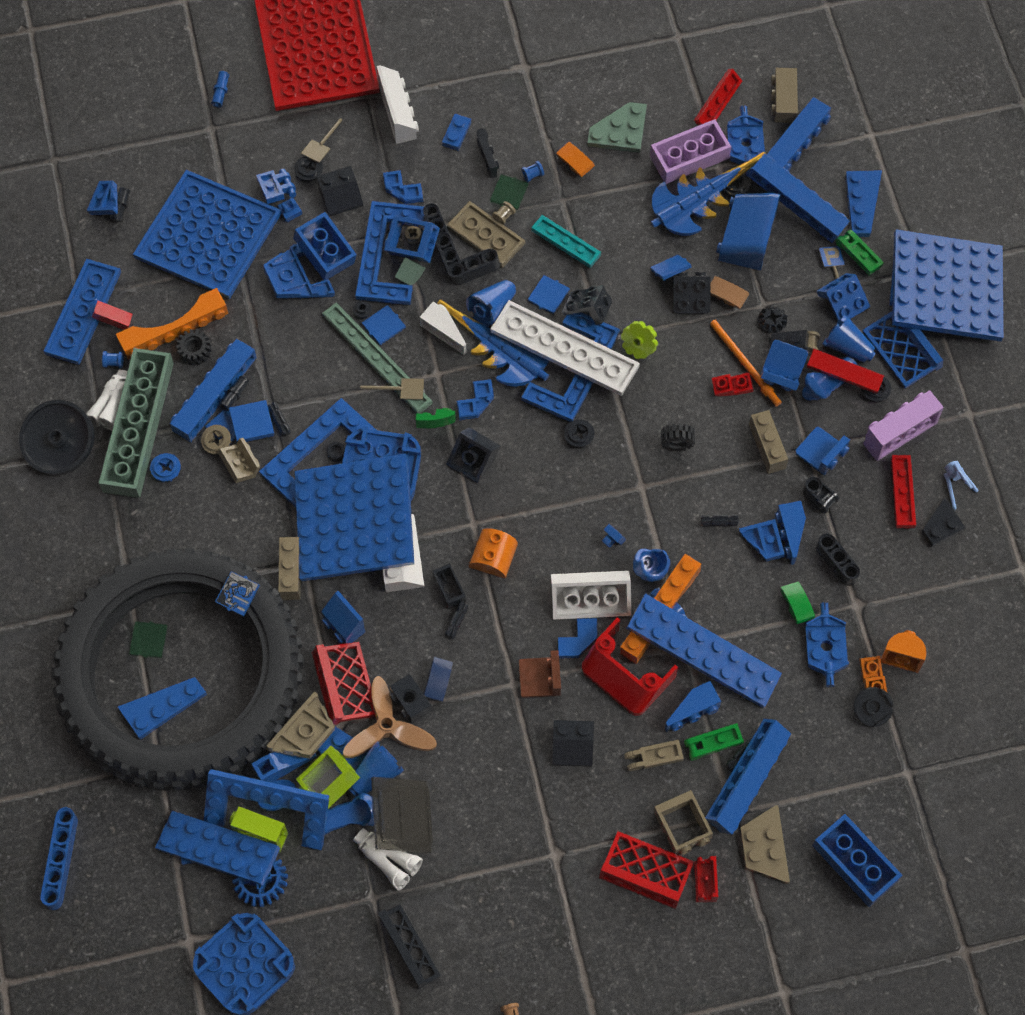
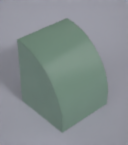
[395,258,425,285]

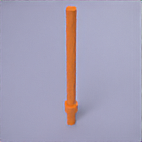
[710,320,782,407]

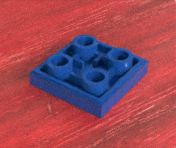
[229,400,274,442]

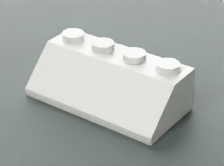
[377,65,419,144]
[383,514,424,592]
[551,571,631,619]

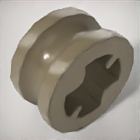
[405,226,421,244]

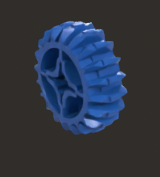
[232,859,288,907]

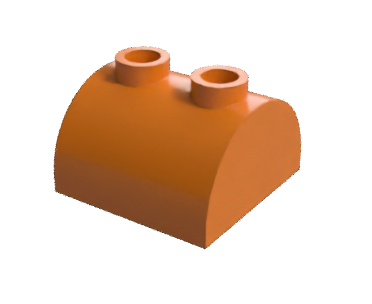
[469,528,518,579]
[881,630,926,673]

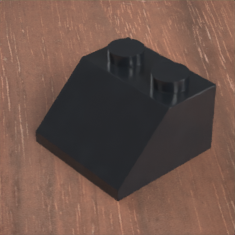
[317,166,364,217]
[446,427,501,483]
[552,720,594,767]

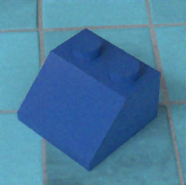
[321,591,365,644]

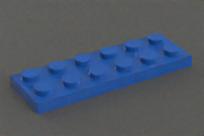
[44,259,121,365]
[155,811,280,886]

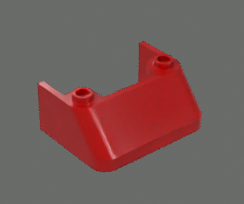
[582,617,678,716]

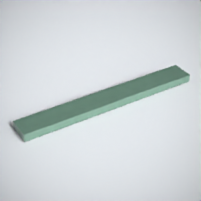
[322,303,432,413]

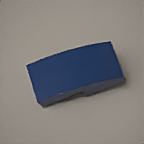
[424,657,453,701]

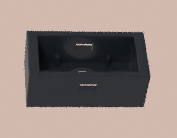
[432,563,466,609]

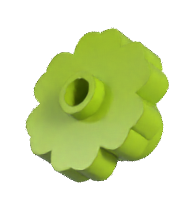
[621,321,658,359]

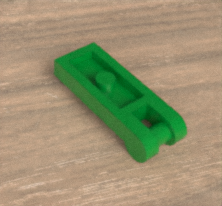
[835,230,884,275]
[684,723,744,761]

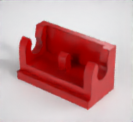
[694,856,718,902]

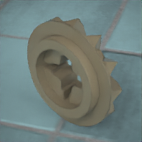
[201,425,231,455]

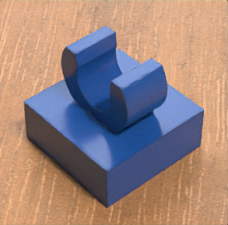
[277,198,302,222]
[602,524,626,547]

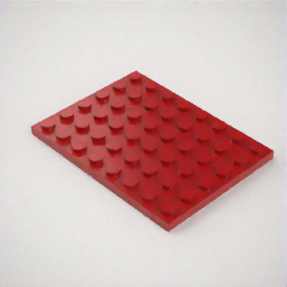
[255,0,380,111]

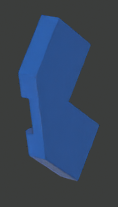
[383,170,423,204]
[457,379,494,420]
[558,618,597,658]

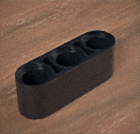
[816,533,860,586]

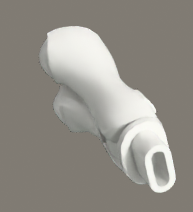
[87,370,128,431]
[353,828,423,890]

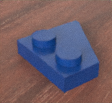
[87,180,118,215]
[739,519,785,562]

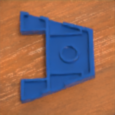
[263,244,335,298]

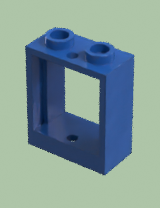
[384,215,440,263]

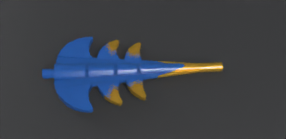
[651,151,766,236]
[437,299,549,387]

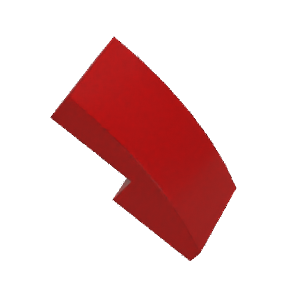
[712,372,754,396]

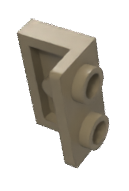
[218,438,260,483]

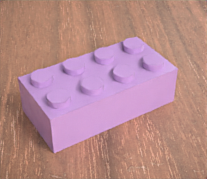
[650,119,731,184]
[863,390,944,461]

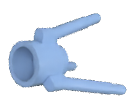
[943,461,978,510]

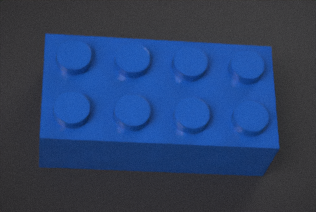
[812,814,903,907]

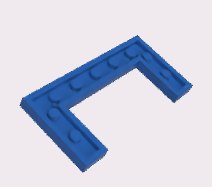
[355,201,425,305]
[522,312,620,422]
[259,398,376,509]
[204,769,329,850]

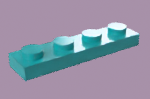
[531,215,601,268]

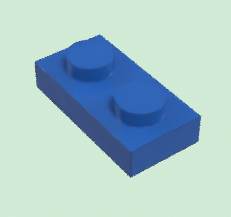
[442,114,471,151]

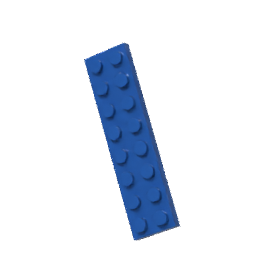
[626,594,782,708]

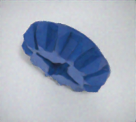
[150,453,181,483]

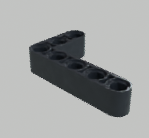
[423,203,501,285]

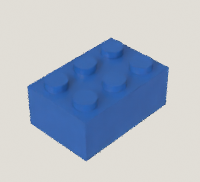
[293,212,357,280]

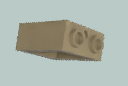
[654,790,713,855]

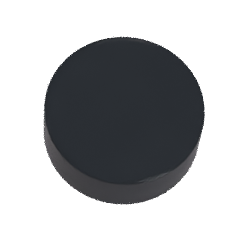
[327,442,345,462]

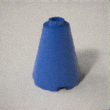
[466,280,516,327]
[822,314,876,363]
[349,741,404,796]

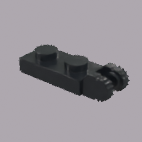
[477,128,499,178]

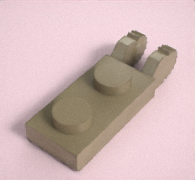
[624,740,684,771]

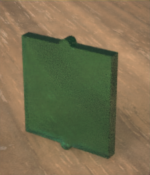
[490,174,529,210]
[129,621,168,658]

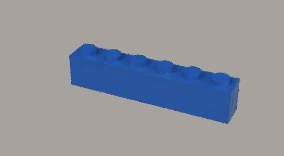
[754,97,831,182]
[747,153,850,243]
[170,339,257,442]
[705,719,791,834]

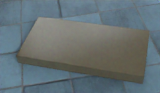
[447,201,525,268]

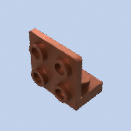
[519,650,561,698]

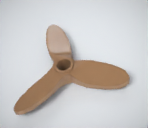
[343,676,437,758]

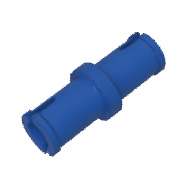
[211,71,230,108]

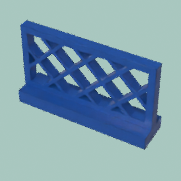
[863,312,943,389]

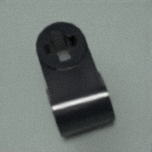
[802,476,840,513]

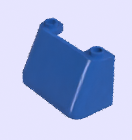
[716,193,780,271]

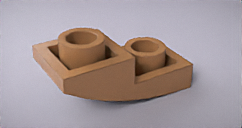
[711,276,749,309]

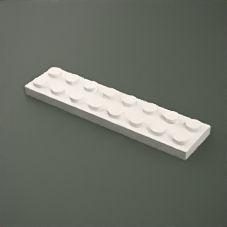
[491,300,640,396]

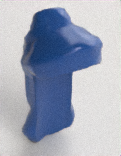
[802,357,857,401]
[325,793,382,835]

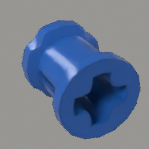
[521,161,544,182]
[102,351,124,368]

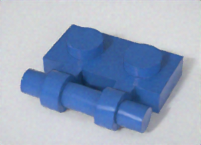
[256,169,296,204]

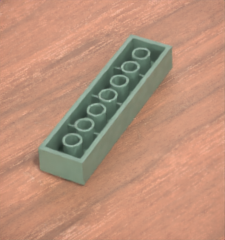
[99,348,174,498]

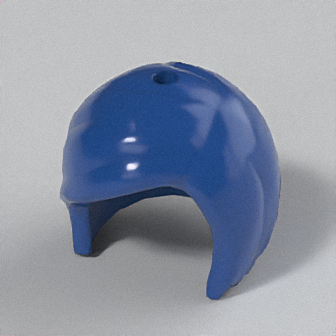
[633,549,670,582]

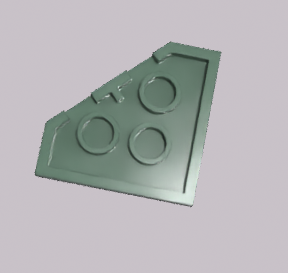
[587,102,647,153]

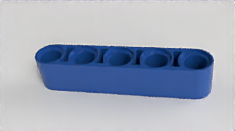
[41,807,78,910]

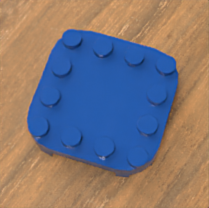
[343,427,421,501]
[193,913,295,1015]

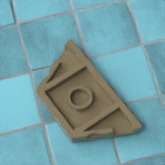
[266,691,335,759]
[740,805,790,884]

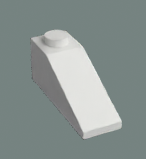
[420,302,467,355]

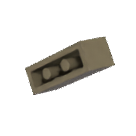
[771,68,798,123]
[749,410,788,474]
[278,537,301,600]

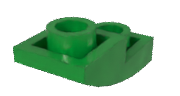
[415,408,456,428]
[781,581,815,624]

